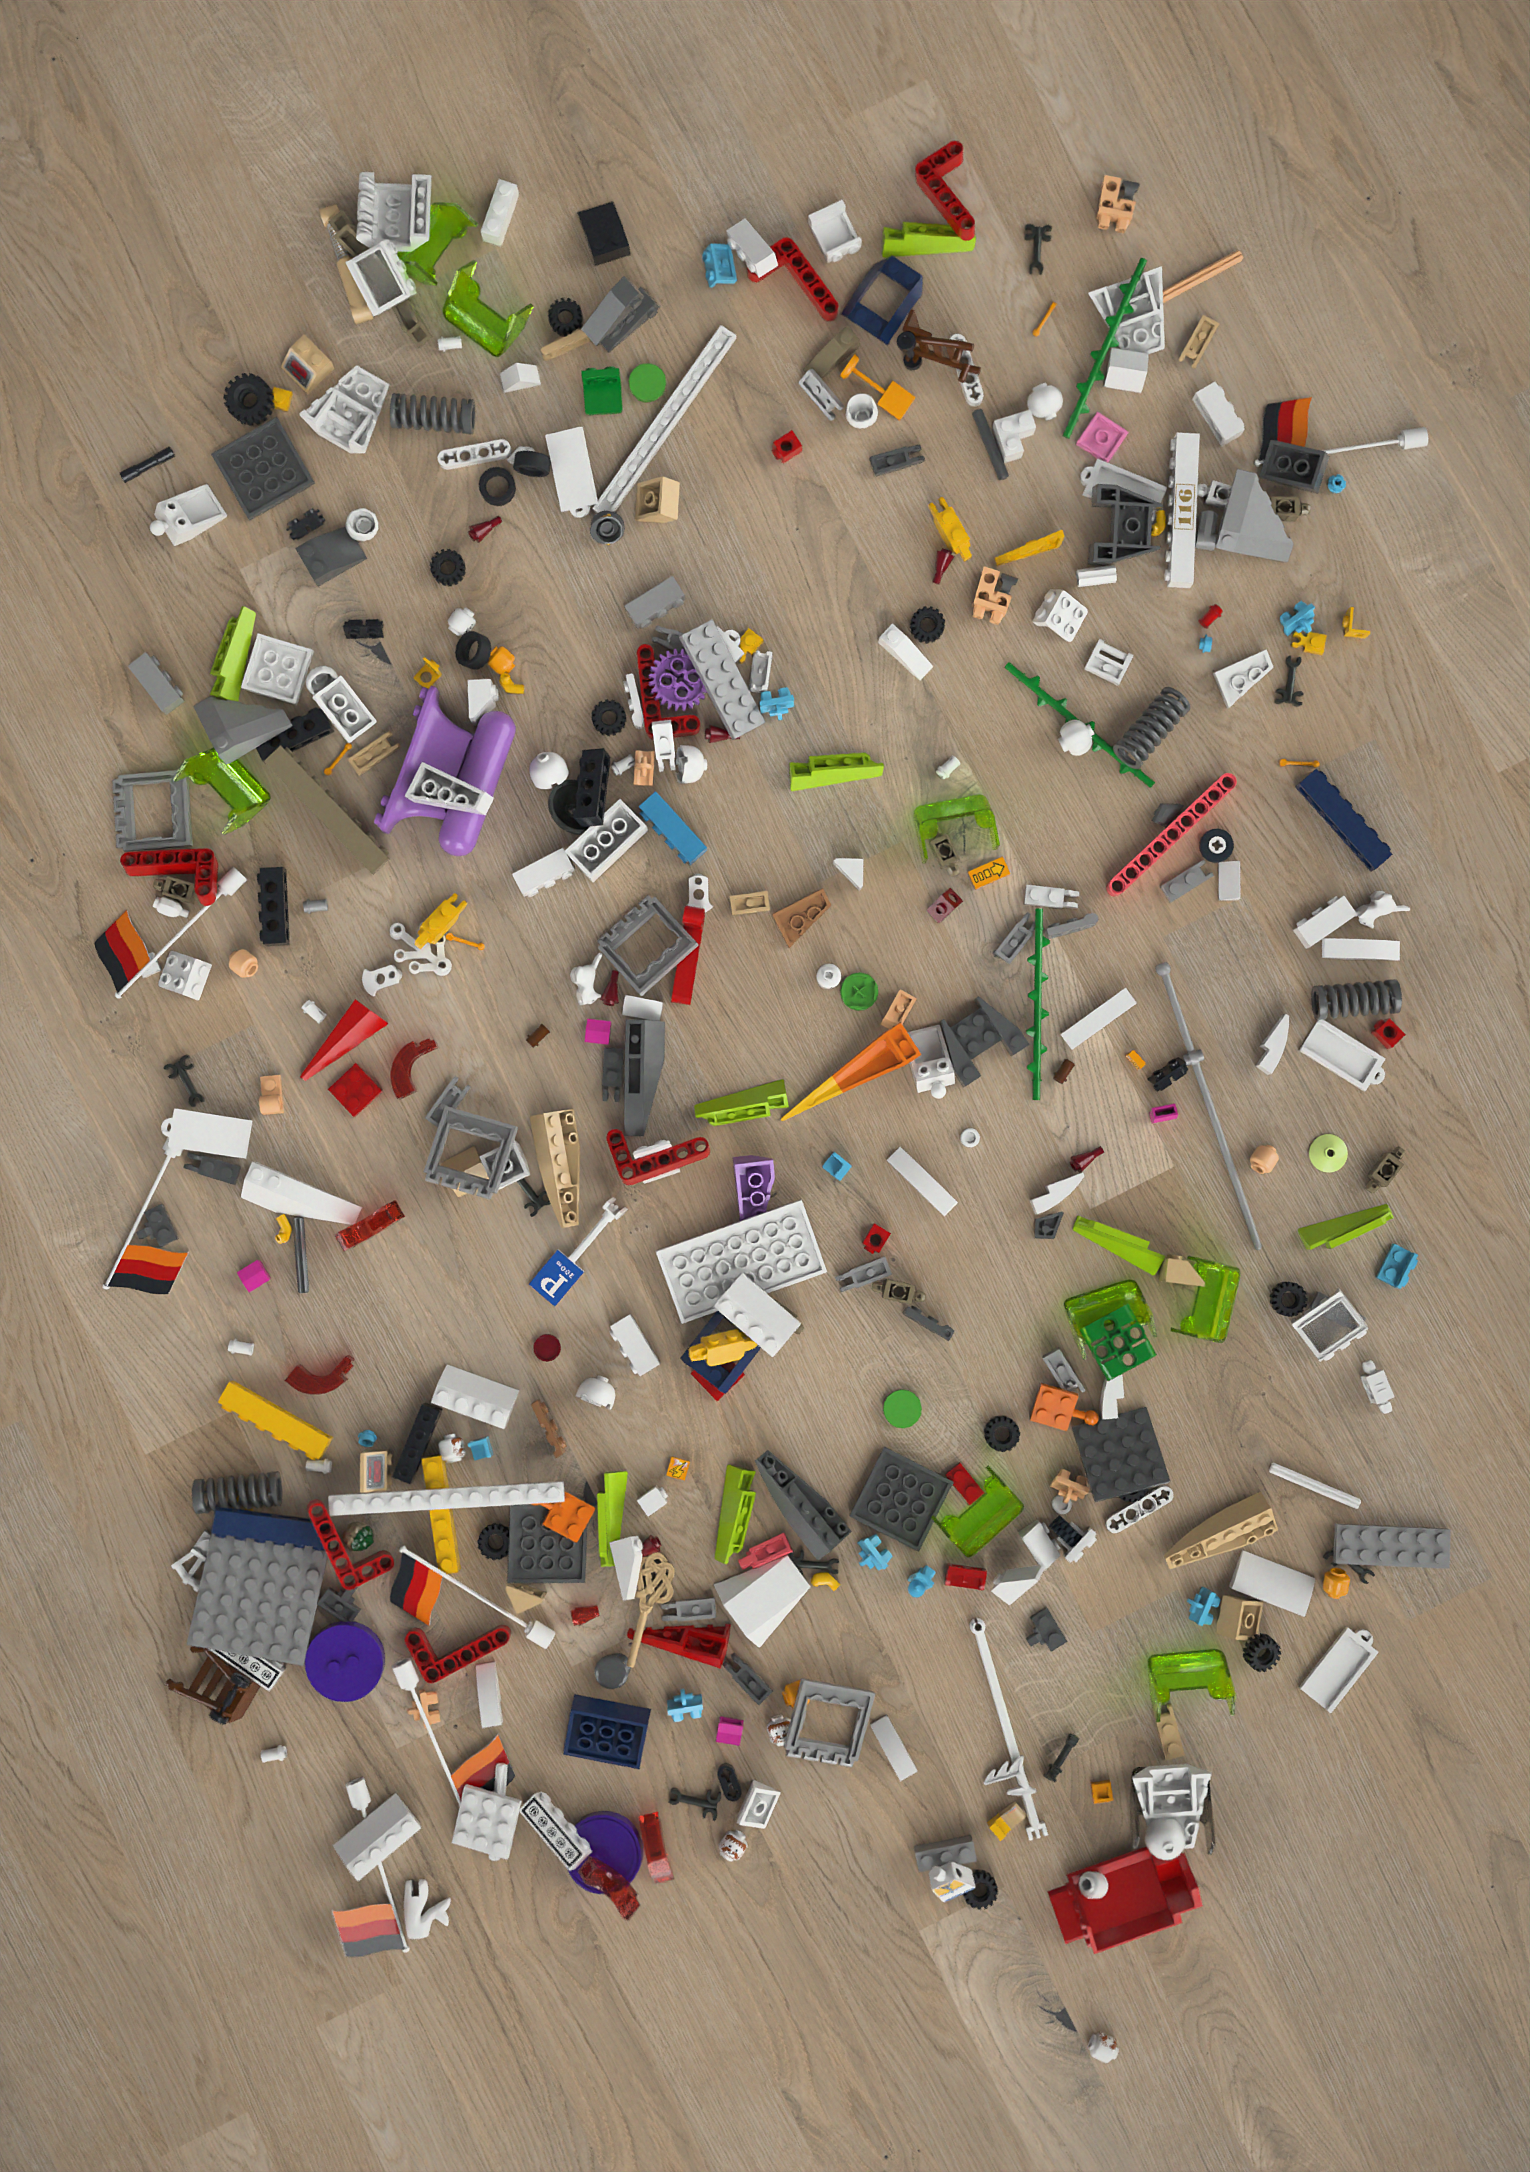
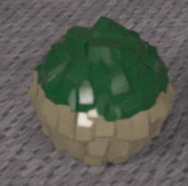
[342,1521,374,1551]

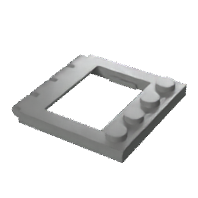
[112,769,193,852]
[597,895,698,997]
[424,1106,518,1200]
[784,1678,875,1767]

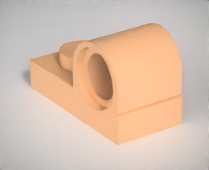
[880,989,917,1029]
[259,1075,284,1115]

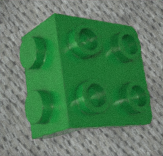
[581,366,623,416]

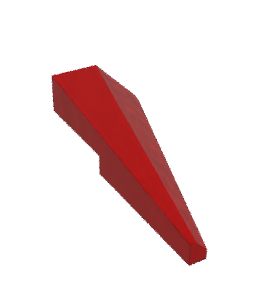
[300,999,389,1081]
[627,1624,731,1669]

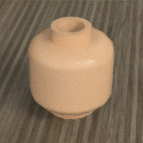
[229,949,258,978]
[1250,1145,1279,1174]

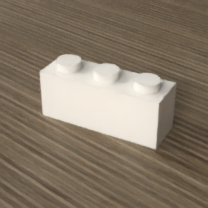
[481,179,519,247]
[726,218,778,278]
[1192,382,1245,447]
[512,848,575,897]
[1293,896,1357,949]
[609,1314,660,1376]

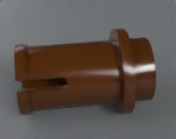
[526,1024,550,1048]
[1053,1059,1075,1084]

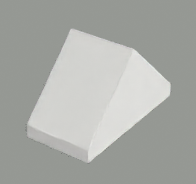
[500,363,541,393]
[833,858,863,891]

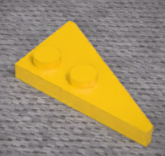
[995,530,1065,566]

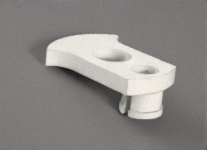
[687,873,713,912]
[362,965,402,996]

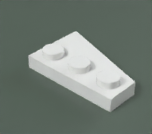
[1213,650,1273,708]

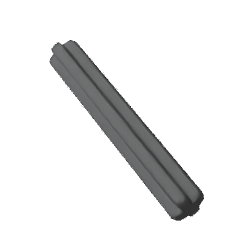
[972,409,1009,480]
[293,1217,309,1294]

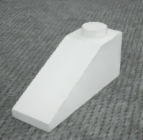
[878,623,933,680]
[610,1536,643,1601]
[991,1565,1045,1605]

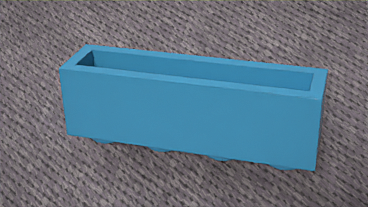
[639,791,707,866]

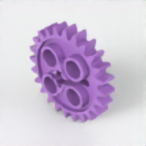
[648,648,707,711]

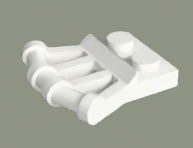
[171,1530,211,1592]

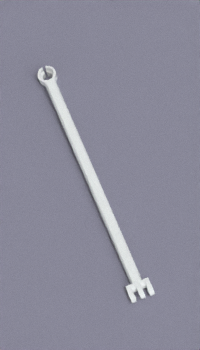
[969,1618,1048,1841]

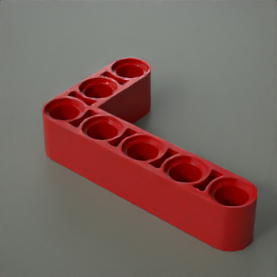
[915,141,975,241]
[747,237,838,322]
[637,644,701,740]
[120,848,218,906]
[671,905,705,1005]
[606,1129,711,1186]
[307,1499,394,1590]
[405,1625,511,1684]

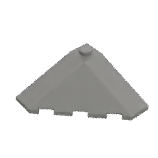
[1215,469,1293,562]
[193,696,293,765]

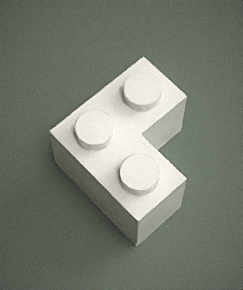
[992,410,1036,463]

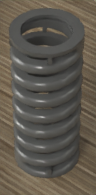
[390,393,476,435]
[1113,687,1191,769]
[1311,979,1402,1020]
[192,1471,283,1514]

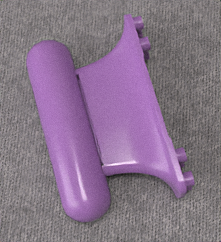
[374,686,516,856]

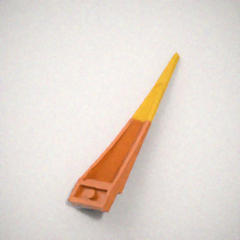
[781,1022,922,1121]

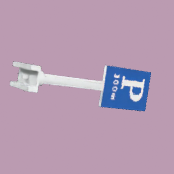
[529,1197,628,1306]

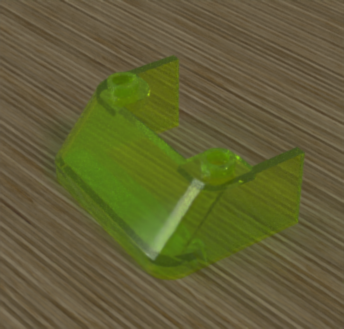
[397,202,478,286]
[442,260,533,357]
[173,748,271,835]
[913,794,1000,864]
[1170,1256,1240,1343]
[1064,1279,1157,1360]
[931,1465,1024,1557]
[1147,1649,1236,1722]

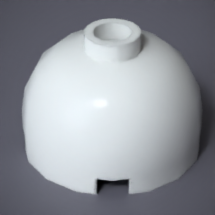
[675,745,707,784]
[529,752,569,789]
[576,1375,615,1410]
[1145,1818,1185,1860]

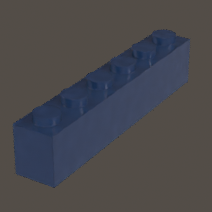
[1295,769,1393,872]
[211,1506,333,1551]

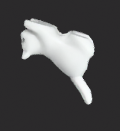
[1355,891,1410,929]
[570,953,603,1005]

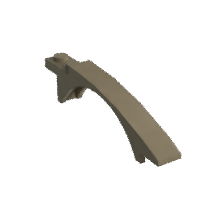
[328,209,433,348]

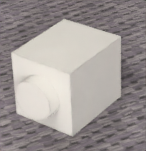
[637,1485,668,1516]

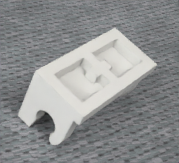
[749,651,772,693]

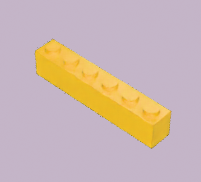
[218,1380,333,1460]
[422,1454,461,1574]

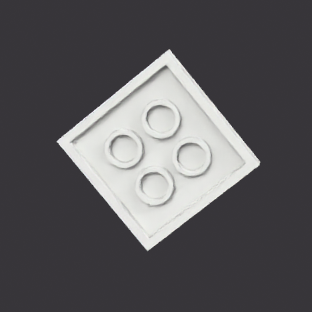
[241,634,314,705]
[452,1784,522,1860]

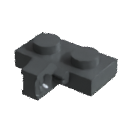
[136,1204,179,1247]
[318,1587,361,1622]
[1026,1607,1067,1652]

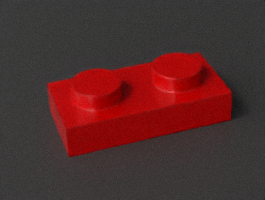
[945,1462,984,1505]

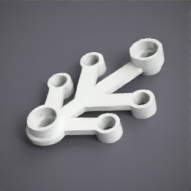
[390,922,452,976]

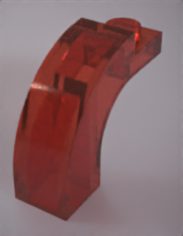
[390,1038,439,1100]
[335,1200,405,1251]
[284,1355,355,1395]
[639,1812,674,1884]
[578,1856,640,1921]

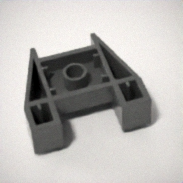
[581,276,661,352]
[1088,484,1163,565]
[940,996,1030,1088]

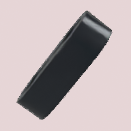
[717,1763,742,1802]

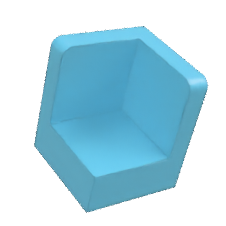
[822,1152,852,1181]
[467,1436,494,1461]

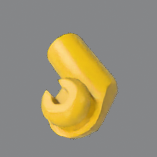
[1151,510,1166,537]
[499,673,524,694]
[275,1214,292,1244]
[810,1572,840,1591]

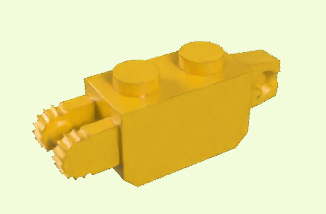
[928,497,972,562]
[414,893,468,949]
[689,1329,758,1366]

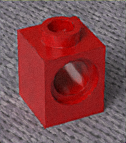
[772,430,802,464]
[1371,1018,1406,1049]
[862,1223,891,1254]

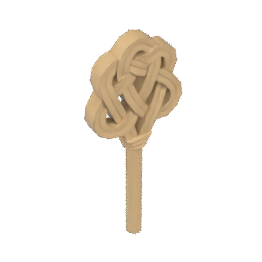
[626,1552,675,1668]

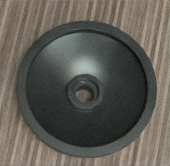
[548,780,590,835]

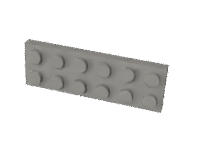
[679,620,765,740]
[1333,1523,1451,1569]

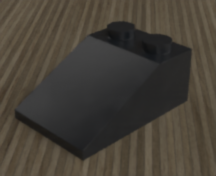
[577,201,630,266]

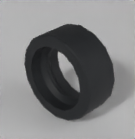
[513,451,551,477]
[479,467,516,506]
[455,631,491,670]

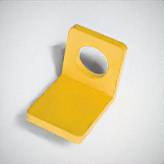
[1342,607,1370,638]
[413,657,441,689]

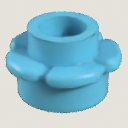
[1328,474,1346,493]
[1199,634,1213,653]
[358,1430,377,1447]

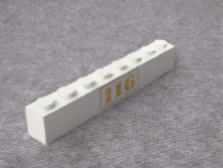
[1164,433,1200,588]

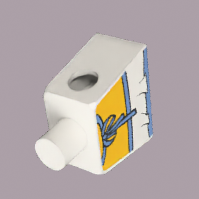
[929,1862,975,1902]

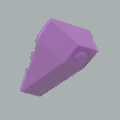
[732,1155,775,1221]

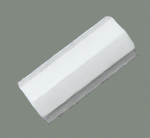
[1076,565,1117,587]

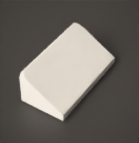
[1218,861,1240,900]
[622,995,663,1021]

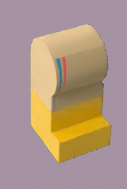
[987,1802,1026,1841]

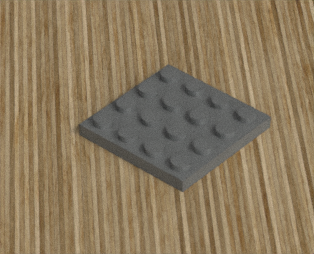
[211,417,315,521]
[1072,1407,1170,1503]
[849,1446,953,1552]
[507,1504,588,1583]

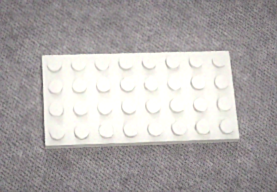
[656,1199,827,1324]

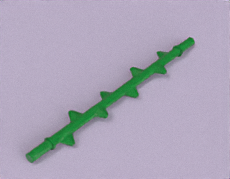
[1063,258,1147,439]
[1004,662,1155,788]
[1026,908,1050,1100]

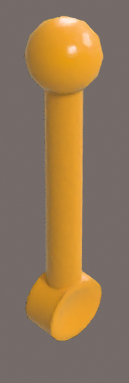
[1032,302,1056,336]
[324,743,352,776]
[1279,759,1319,768]
[446,933,485,950]

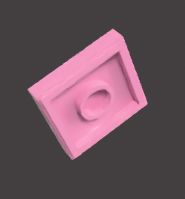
[1076,411,1129,463]

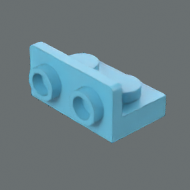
[702,243,737,288]
[1375,1243,1418,1289]

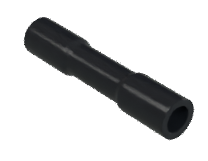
[119,446,175,483]

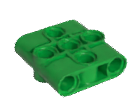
[1079,1303,1157,1381]

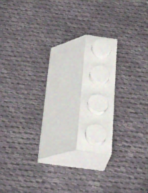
[564,799,648,882]
[714,1273,801,1357]
[431,1364,520,1429]
[333,1793,421,1881]

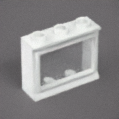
[345,240,417,316]
[1291,1288,1368,1361]

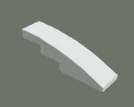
[1322,938,1400,961]
[1061,988,1137,1050]
[887,1147,958,1216]

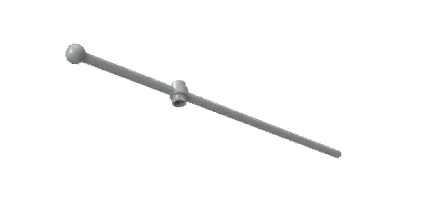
[1155,962,1262,1250]

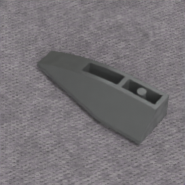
[624,1019,665,1136]
[755,1450,852,1560]

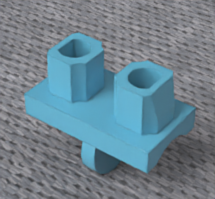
[1280,601,1315,636]
[759,687,794,721]
[857,1534,893,1571]
[908,1565,936,1598]
[1187,1587,1221,1626]
[667,1688,703,1722]

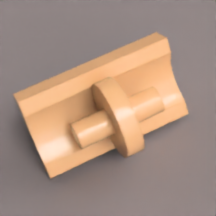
[633,750,655,786]
[1050,1469,1090,1504]
[407,1689,440,1729]

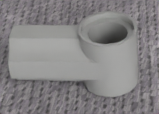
[1195,511,1218,551]

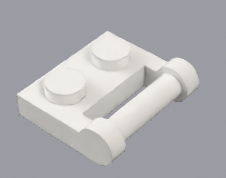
[1084,639,1133,686]

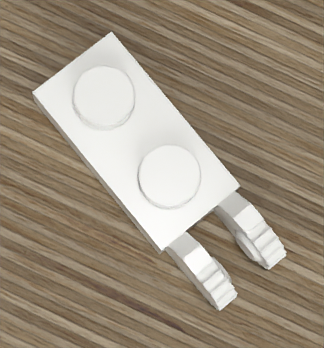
[623,673,645,729]
[652,720,675,772]
[1024,885,1079,909]

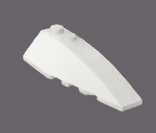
[241,1162,362,1225]

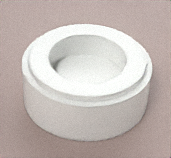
[960,1128,980,1147]
[1052,1495,1072,1514]

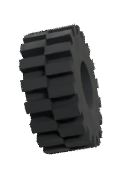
[223,373,275,426]

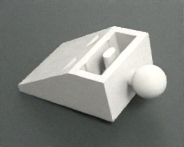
[150,484,227,546]
[907,1024,955,1099]

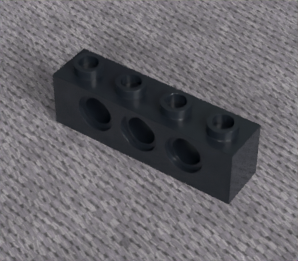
[256,707,335,764]
[573,748,611,827]
[257,867,290,946]
[392,1403,443,1484]

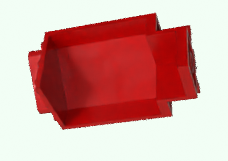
[1047,1846,1203,1954]

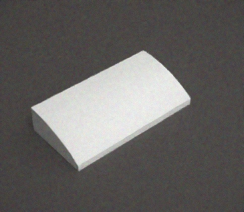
[1229,1550,1315,1617]

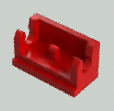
[944,1563,987,1591]

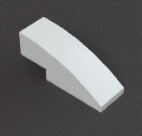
[1255,1014,1289,1075]
[1030,1173,1084,1215]
[1099,1375,1124,1419]
[476,1662,503,1728]
[870,1715,917,1781]

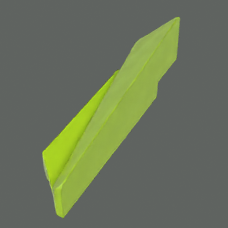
[882,222,976,258]
[210,606,256,701]
[789,753,884,791]
[694,1079,789,1126]
[1298,1204,1394,1250]
[1073,1216,1165,1275]
[715,1465,756,1564]
[597,1471,628,1567]

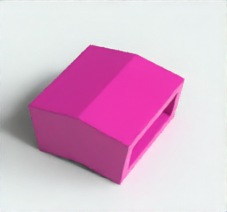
[585,1019,612,1045]
[1149,1104,1178,1124]
[237,1260,271,1293]
[716,1716,744,1746]

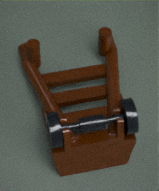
[897,309,981,383]
[165,1646,261,1725]

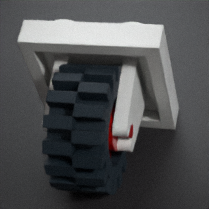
[1049,1515,1097,1563]

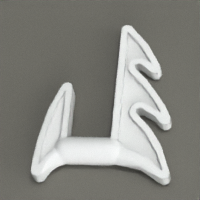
[984,1756,1036,1796]

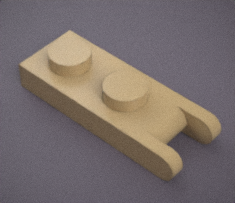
[1179,315,1219,369]
[541,328,591,361]
[348,731,401,776]
[1152,1703,1185,1760]

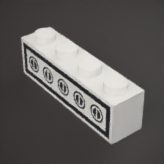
[209,1649,286,1691]
[519,1792,592,1871]

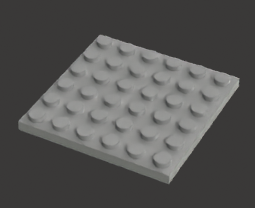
[186,1534,328,1666]

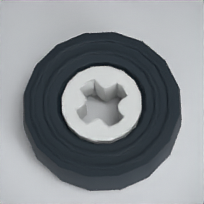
[1199,829,1234,863]

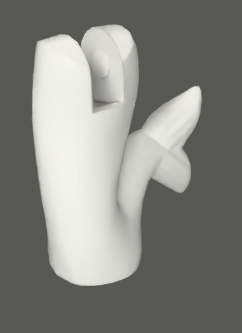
[404,1879,451,1939]

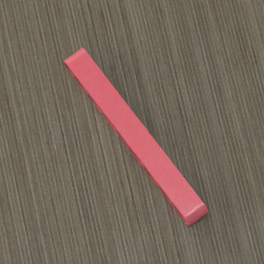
[1106,773,1237,897]

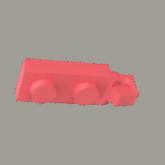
[738,1533,793,1570]

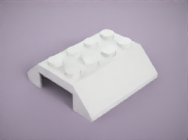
[356,172,431,252]

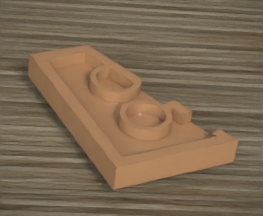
[772,888,831,948]
[531,1399,567,1458]

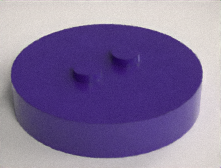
[305,1621,385,1702]
[567,1811,644,1895]

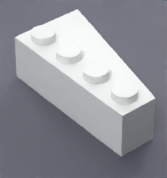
[405,762,494,815]

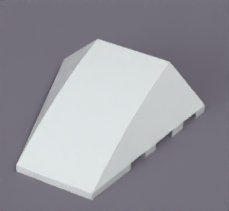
[1088,266,1165,354]
[299,366,389,453]
[714,1555,810,1648]
[1132,1764,1211,1848]

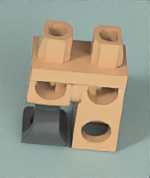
[1096,175,1140,233]
[972,567,1018,625]

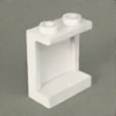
[808,200,862,263]

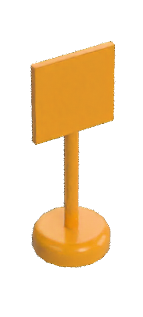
[840,354,916,421]

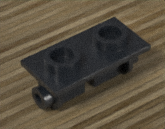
[286,508,326,541]
[343,619,384,639]
[1147,1057,1189,1092]

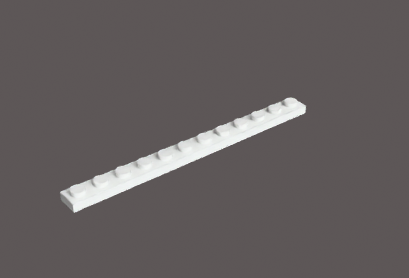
[592,325,737,513]
[329,1481,565,1516]

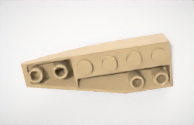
[530,1109,580,1228]
[1164,1492,1278,1569]

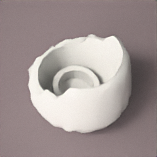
[845,393,878,429]
[346,508,379,542]
[306,666,338,695]

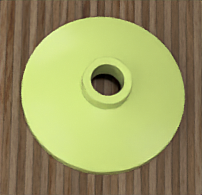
[1309,1134,1348,1172]

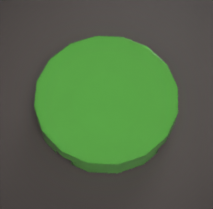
[629,363,666,403]
[840,972,878,1011]
[883,1389,922,1428]

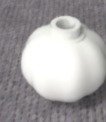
[1027,383,1063,421]
[1058,720,1094,756]

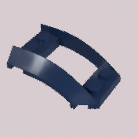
[841,255,923,346]
[680,1311,761,1394]

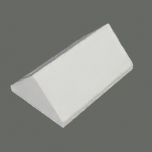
[313,676,377,743]

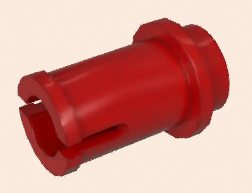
[1198,604,1223,629]

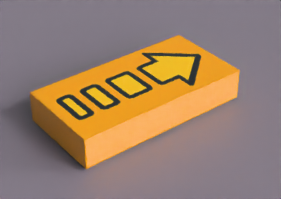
[967,857,1010,890]

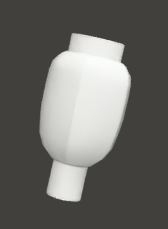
[153,896,190,918]

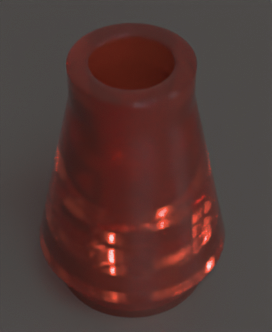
[570,1605,600,1626]

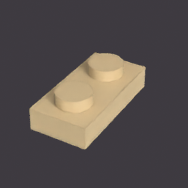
[730,891,770,916]

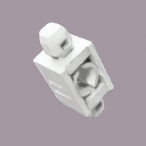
[1197,480,1232,510]
[1360,1360,1394,1414]

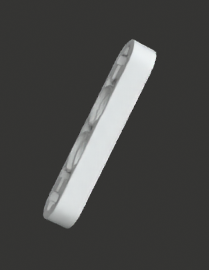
[950,334,984,407]
[438,439,511,469]
[1105,1485,1173,1533]

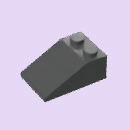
[1260,440,1330,494]
[295,526,367,587]

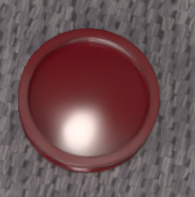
[533,1334,561,1362]

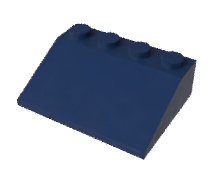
[563,1694,651,1769]

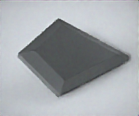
[1152,803,1184,828]
[1035,1211,1064,1239]

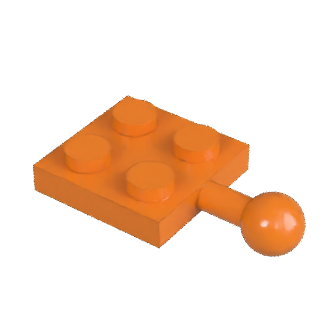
[1030,1383,1099,1431]
[531,1491,596,1543]

